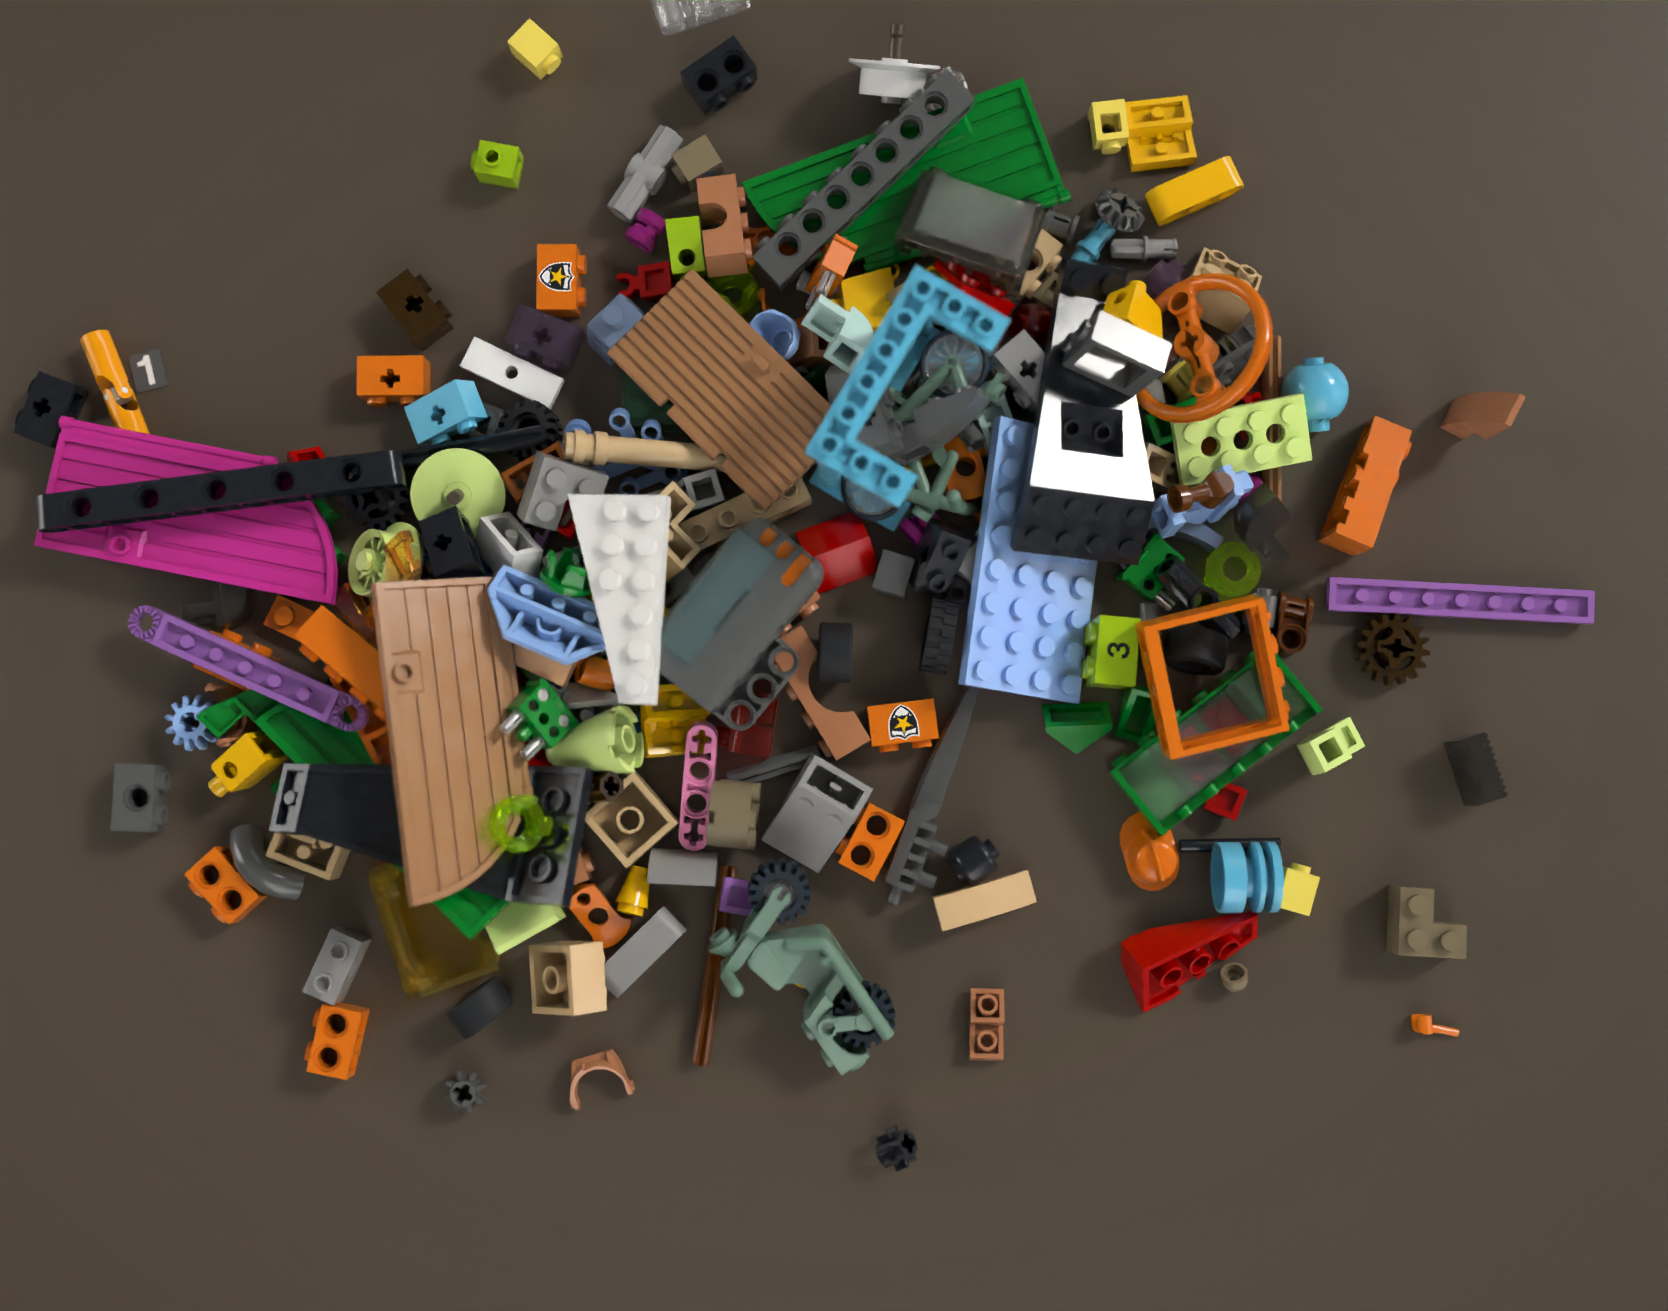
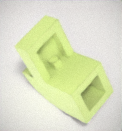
[1296,717,1365,775]

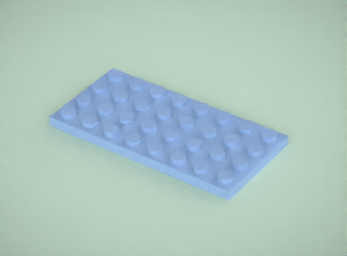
[958,416,1097,704]

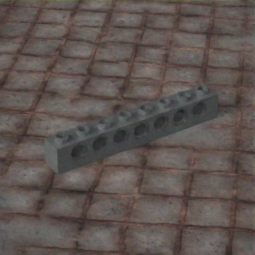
[752,69,975,291]

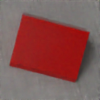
[795,512,878,594]

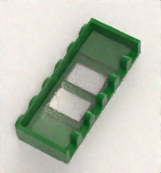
[1109,651,1323,837]

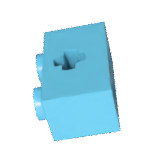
[404,379,488,445]

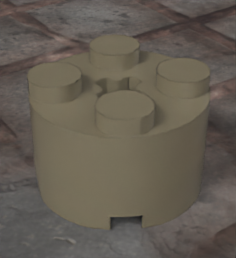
[706,779,761,850]

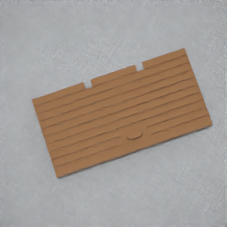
[607,269,832,512]

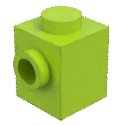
[471,140,524,189]

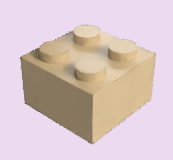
[585,772,680,868]
[529,941,607,1016]

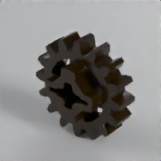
[1354,613,1430,685]

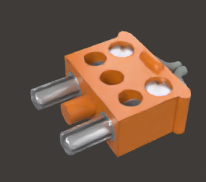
[805,234,858,310]

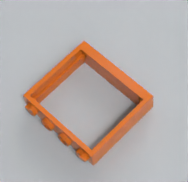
[1135,594,1291,760]

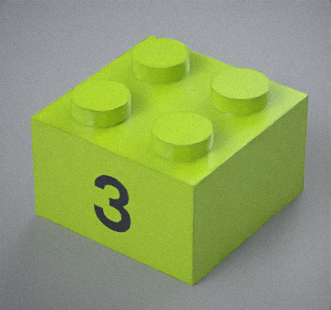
[1081,615,1141,690]

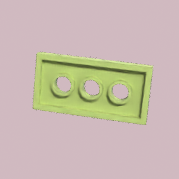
[1170,393,1312,485]

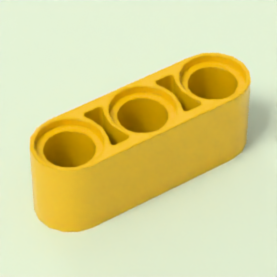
[1144,156,1244,226]

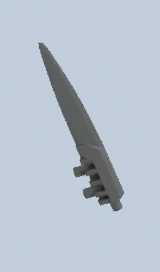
[882,686,980,905]

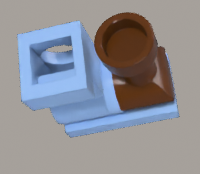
[1151,464,1253,539]

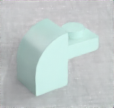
[801,294,874,375]

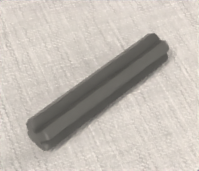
[726,745,823,783]

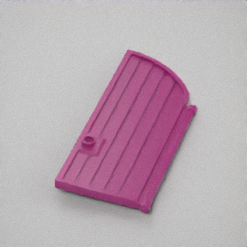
[34,416,338,605]

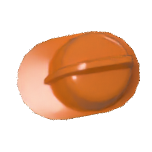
[1119,812,1179,891]

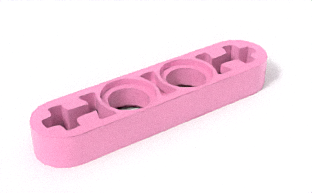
[679,721,718,851]

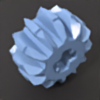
[165,694,219,751]

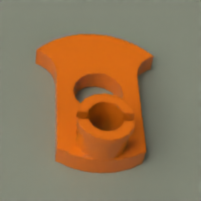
[569,883,632,949]

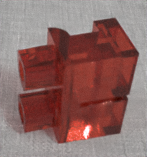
[715,693,779,758]

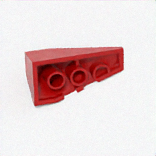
[1121,911,1258,1013]

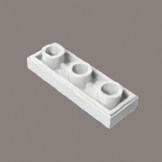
[460,337,565,410]

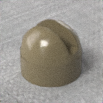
[1220,962,1248,992]

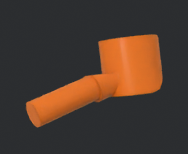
[1411,1014,1459,1037]

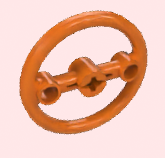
[1136,273,1273,423]

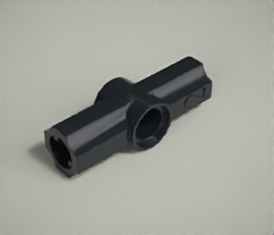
[1154,555,1242,641]

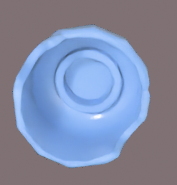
[749,309,801,361]

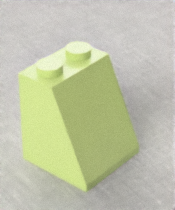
[486,903,568,955]

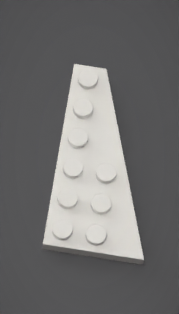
[568,494,671,705]

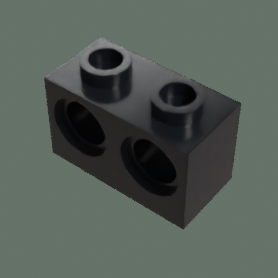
[680,35,758,115]

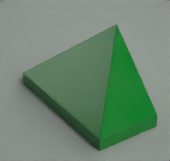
[1041,702,1113,755]

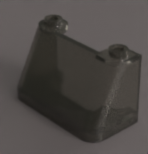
[894,167,1047,293]

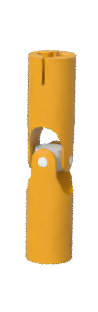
[80,330,150,434]

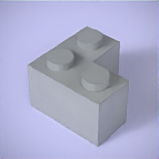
[517,451,609,531]

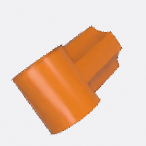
[573,654,614,692]

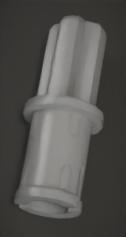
[1110,236,1178,262]

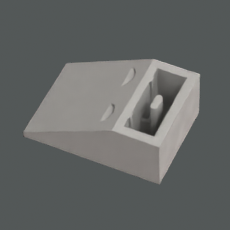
[761,753,873,873]

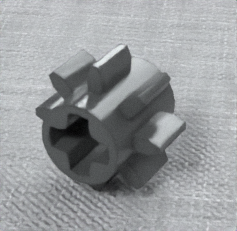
[444,1069,488,1113]

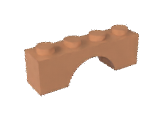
[774,625,871,761]

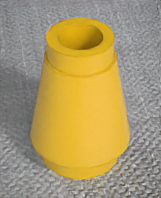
[615,865,649,917]

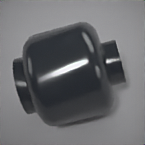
[948,835,1000,886]

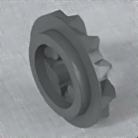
[1095,188,1145,232]

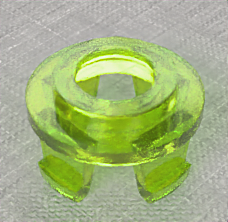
[704,263,759,315]
[1203,542,1261,597]
[489,794,552,853]

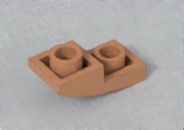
[969,988,1005,1061]

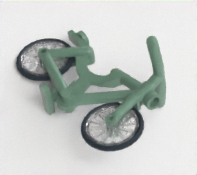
[841,330,1007,523]

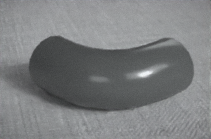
[230,824,305,901]

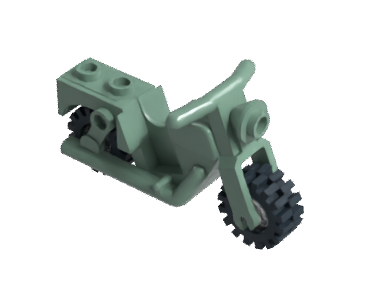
[707,858,896,1076]

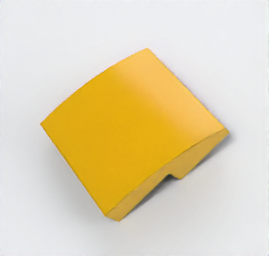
[1125,95,1197,172]
[640,684,711,758]

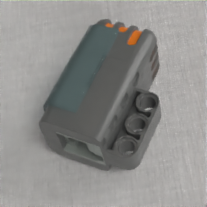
[659,518,824,731]

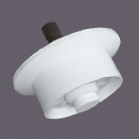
[848,23,940,104]

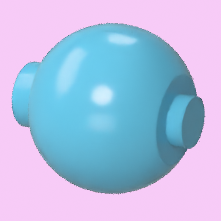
[1281,357,1349,432]

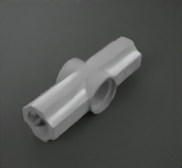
[607,125,684,224]

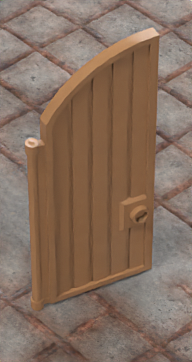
[371,573,534,906]

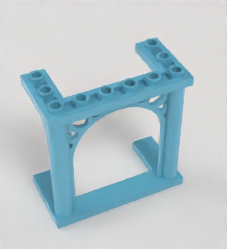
[805,265,1010,533]

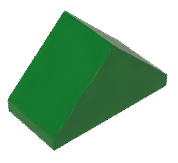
[1114,685,1155,742]

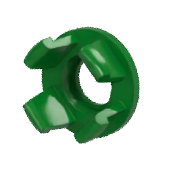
[540,547,592,598]

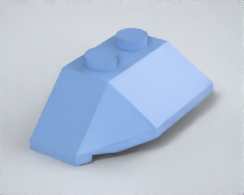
[488,564,606,666]

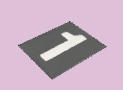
[128,348,169,393]

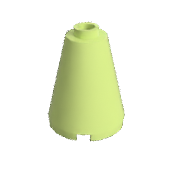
[545,705,644,774]

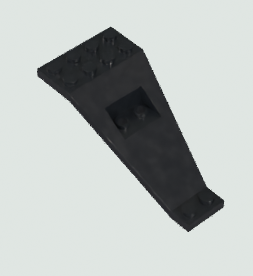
[1010,257,1155,565]
[269,763,594,907]

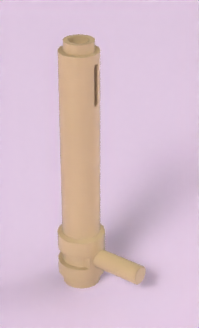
[563,429,728,472]

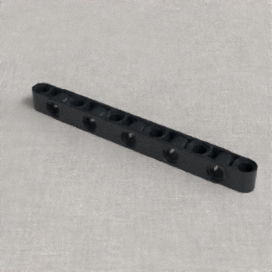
[35,450,406,533]

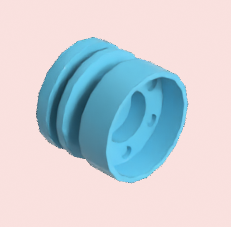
[1210,842,1284,913]

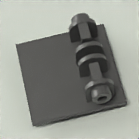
[1207,325,1256,391]

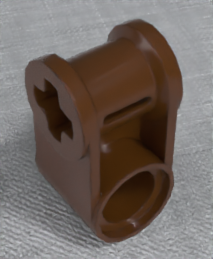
[1271,591,1314,657]

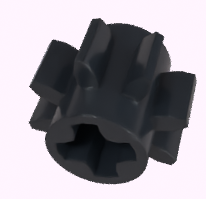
[876,1125,917,1172]

